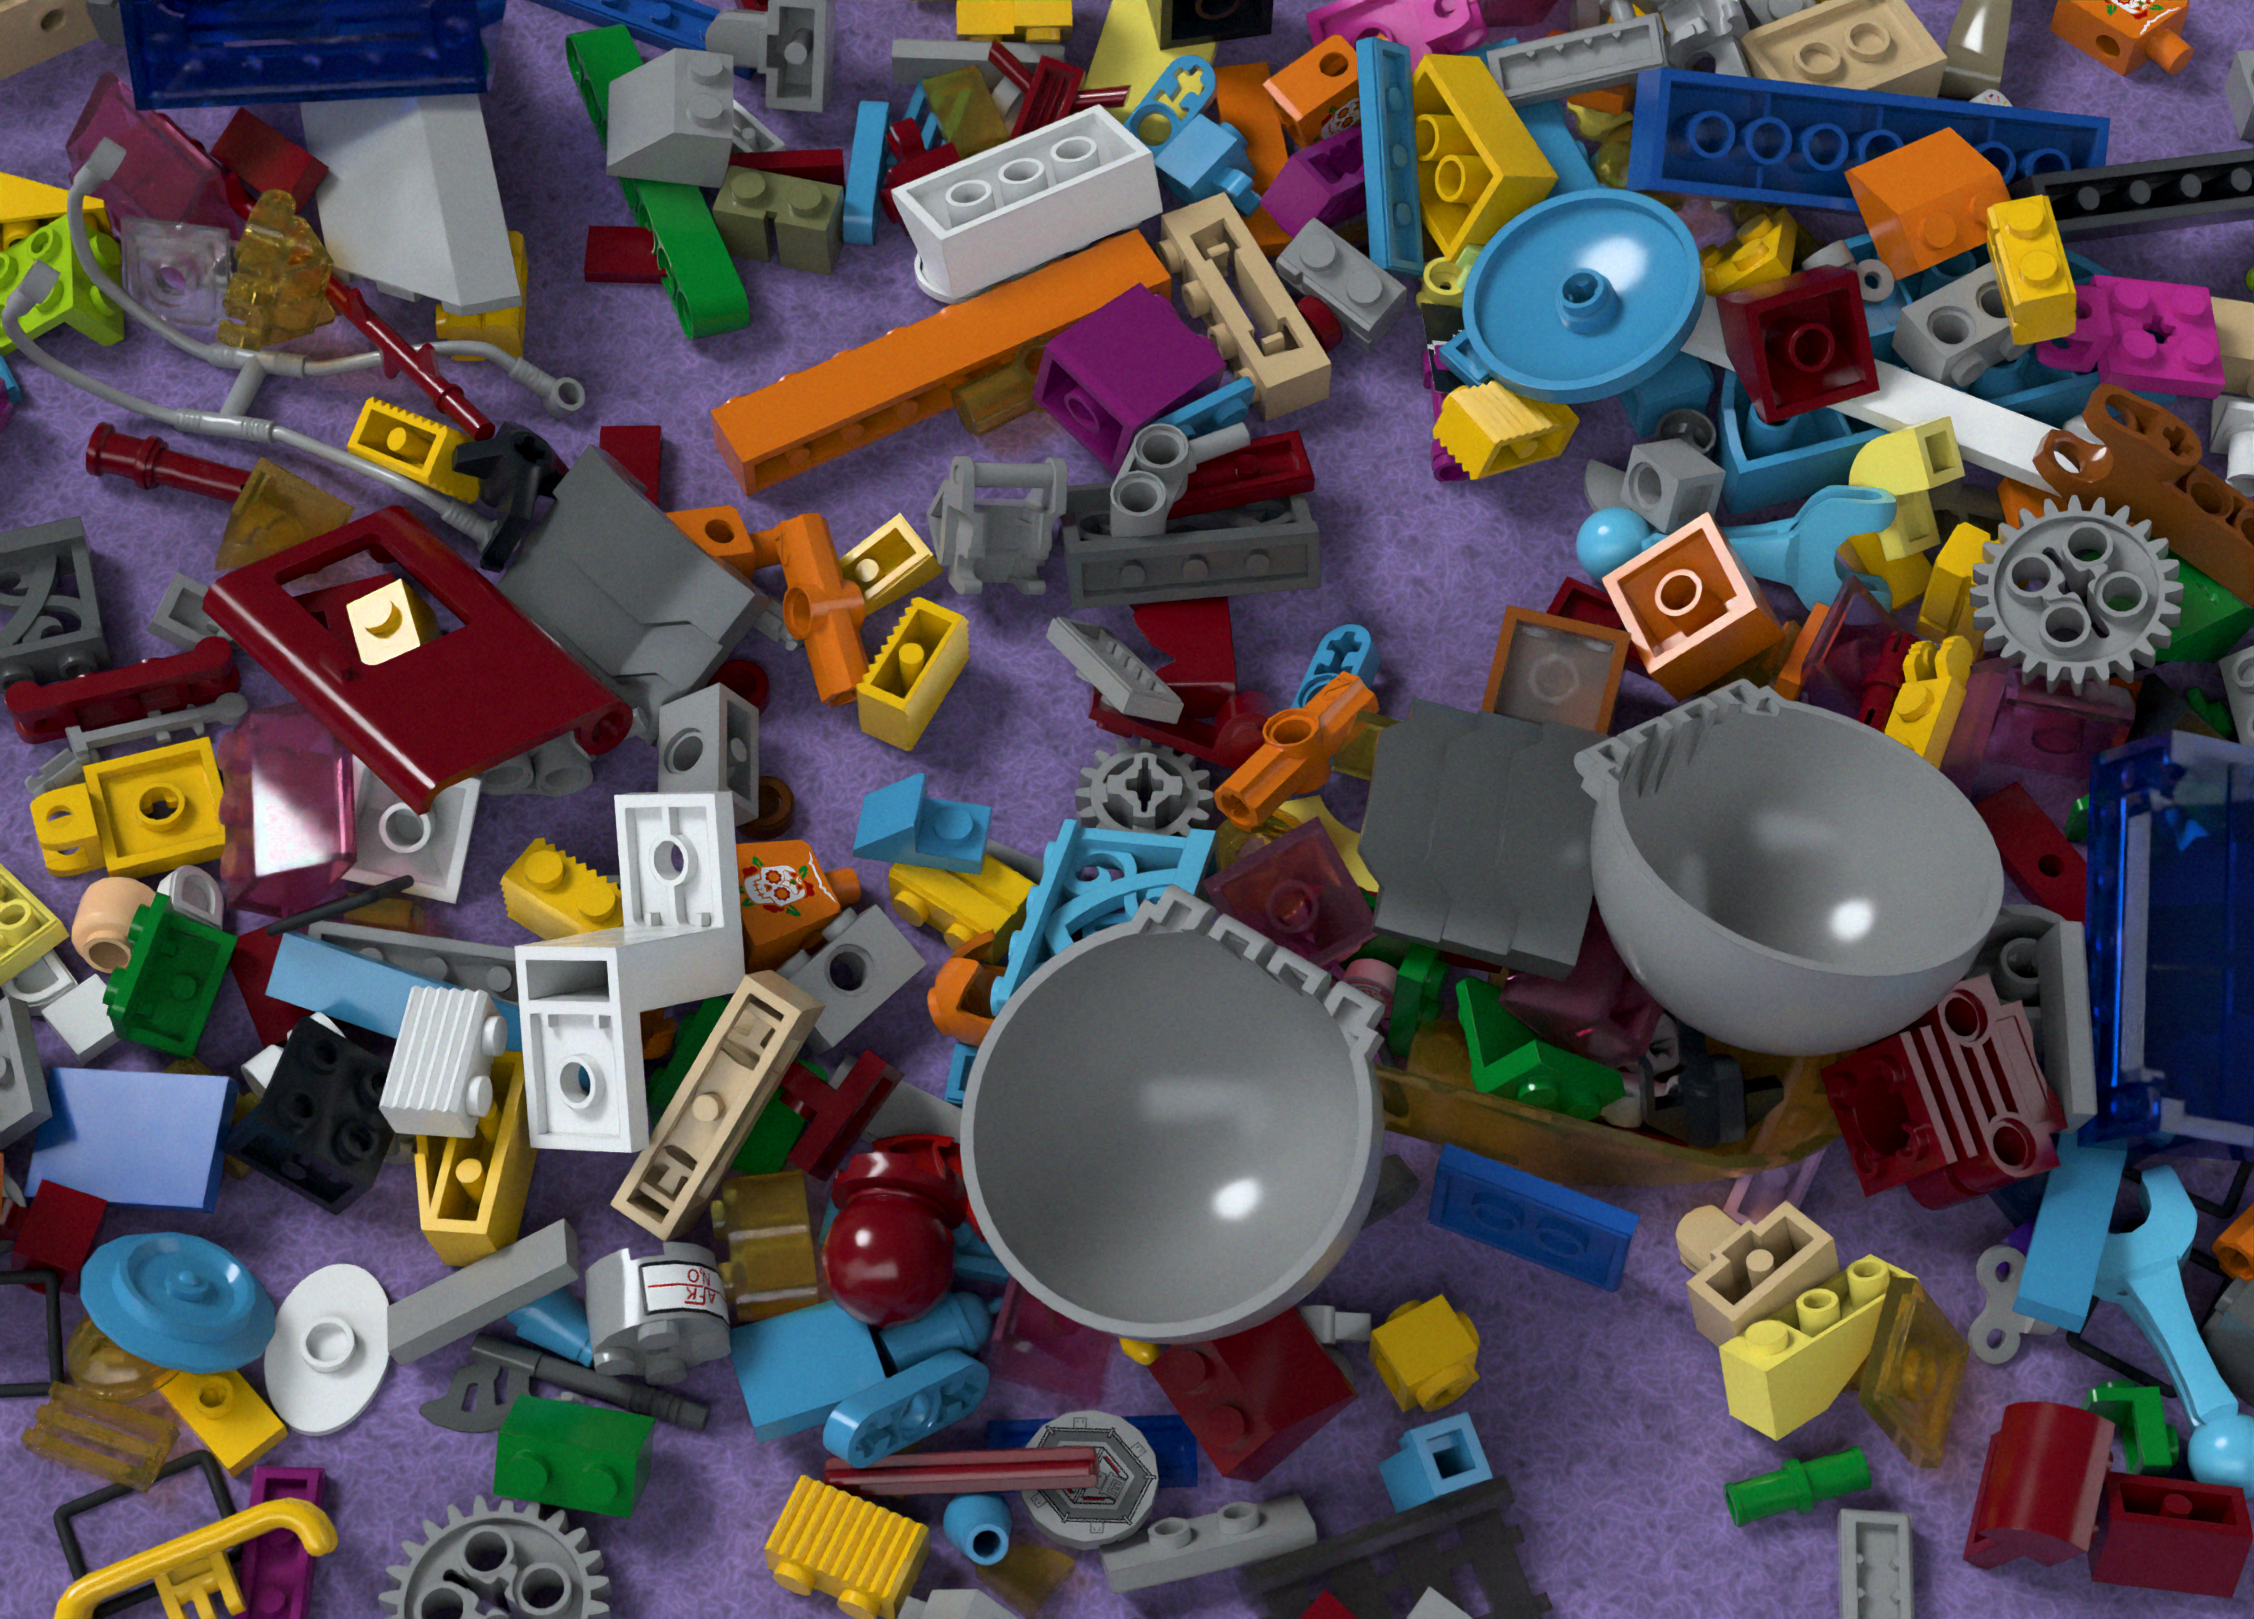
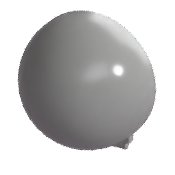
[1574,679,2004,1056]
[960,884,1385,1344]

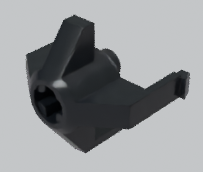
[452,421,570,573]
[1637,1017,1784,1150]

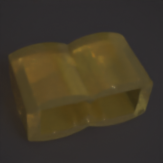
[710,1169,819,1323]

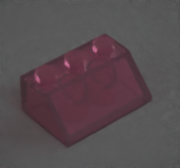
[65,70,239,281]
[217,701,357,919]

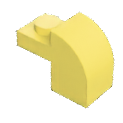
[1849,416,1966,561]

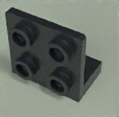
[221,1016,395,1216]

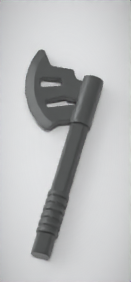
[419,1332,711,1433]

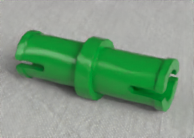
[1723,1445,1871,1528]

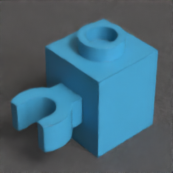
[1154,113,1262,218]

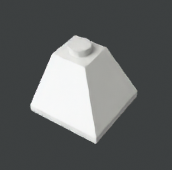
[329,754,483,904]

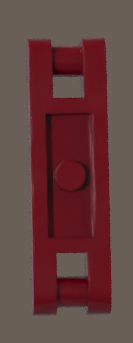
[4,636,242,744]

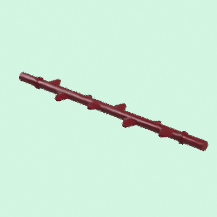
[148,113,495,441]

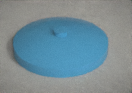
[1462,188,1706,404]

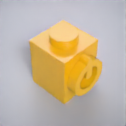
[1368,1294,1480,1413]

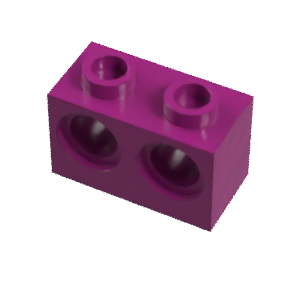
[1259,123,1367,239]

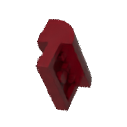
[1962,1401,2116,1570]

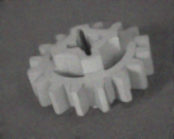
[1075,737,1214,837]

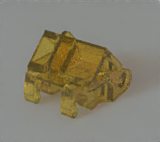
[216,189,336,352]

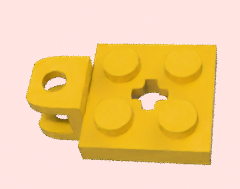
[30,736,239,879]

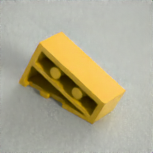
[414,1050,539,1267]

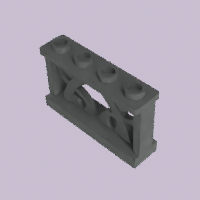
[1058,482,1321,610]
[0,516,113,694]

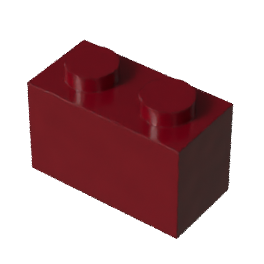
[2087,1472,2254,1598]

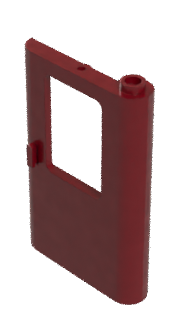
[202,505,634,816]

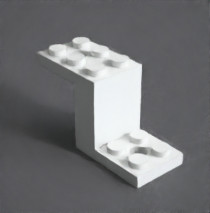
[515,791,745,1153]

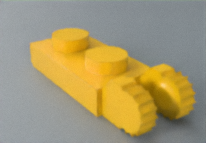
[1885,635,1974,770]

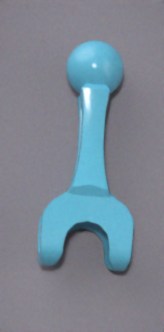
[1576,485,1897,621]
[2092,1164,2254,1500]

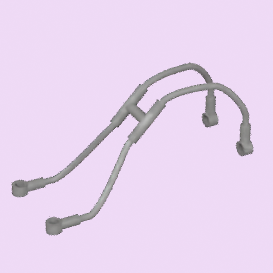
[1,137,585,555]

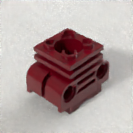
[1819,973,2069,1210]

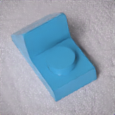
[853,773,992,875]

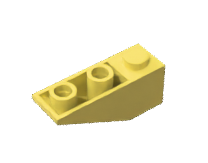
[1719,1254,1919,1441]

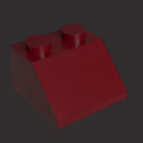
[1715,264,1880,424]
[1147,1306,1359,1483]

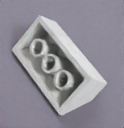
[891,104,1163,300]

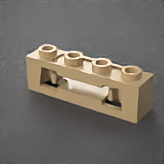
[1155,192,1332,422]
[610,969,826,1242]

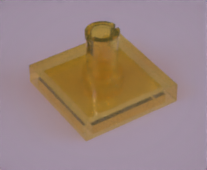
[1840,1277,1971,1469]

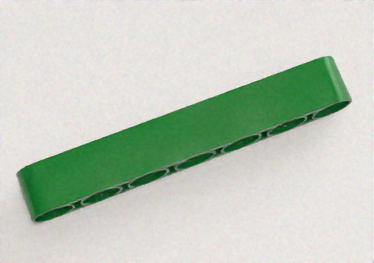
[565,23,750,341]

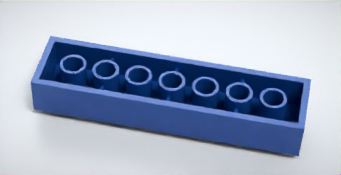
[1626,67,2111,217]

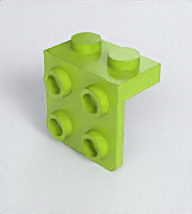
[0,214,124,357]

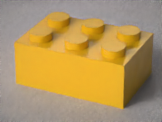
[1412,53,1559,263]

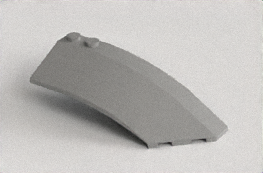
[289,0,523,317]

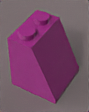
[1032,282,1227,478]

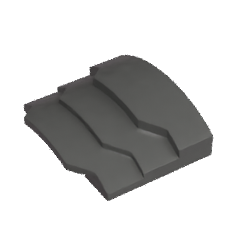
[495,444,772,747]
[1357,697,1609,982]

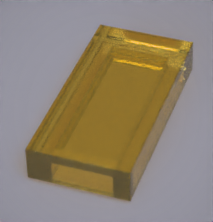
[922,65,1010,160]

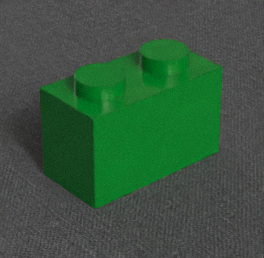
[493,1394,656,1519]

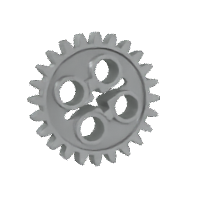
[1970,495,2184,696]
[379,1495,613,1619]

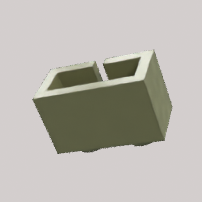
[712,165,844,276]

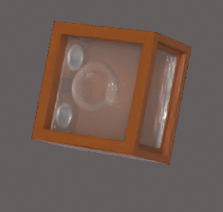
[1481,605,1632,738]

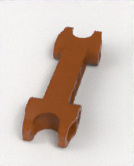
[2032,383,2254,608]

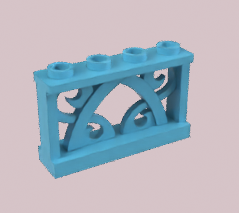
[990,819,1222,1016]

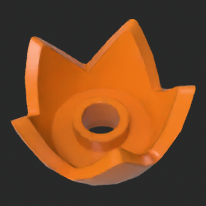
[927,929,1007,1047]

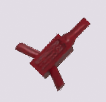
[988,38,1132,141]

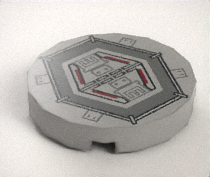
[1020,1409,1159,1550]

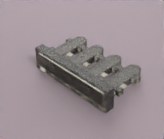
[1236,1474,1553,1619]

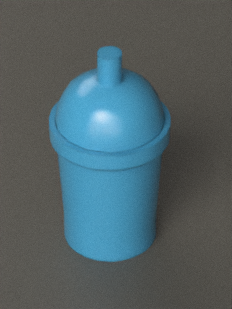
[878,1291,1007,1374]

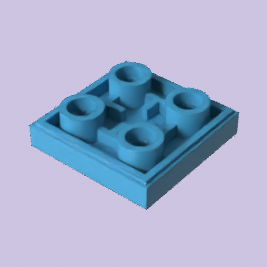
[729,1299,886,1444]

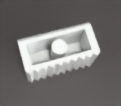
[379,985,508,1138]

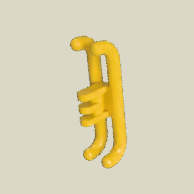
[54,1497,339,1619]

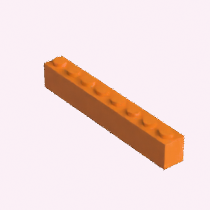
[711,228,1172,497]

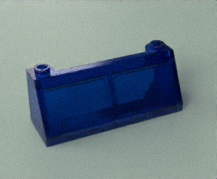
[118,0,506,111]
[2077,729,2254,1162]

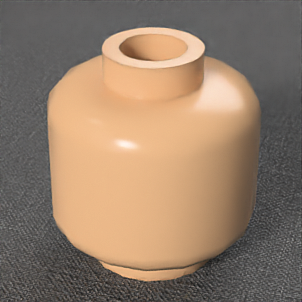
[71,876,156,974]

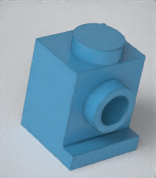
[1378,1411,1493,1517]

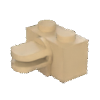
[1675,1200,1840,1348]

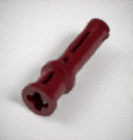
[85,422,277,514]

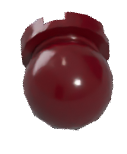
[821,1152,969,1329]

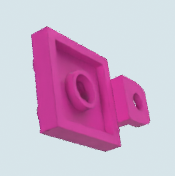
[1305,0,1488,75]
[2035,274,2226,399]

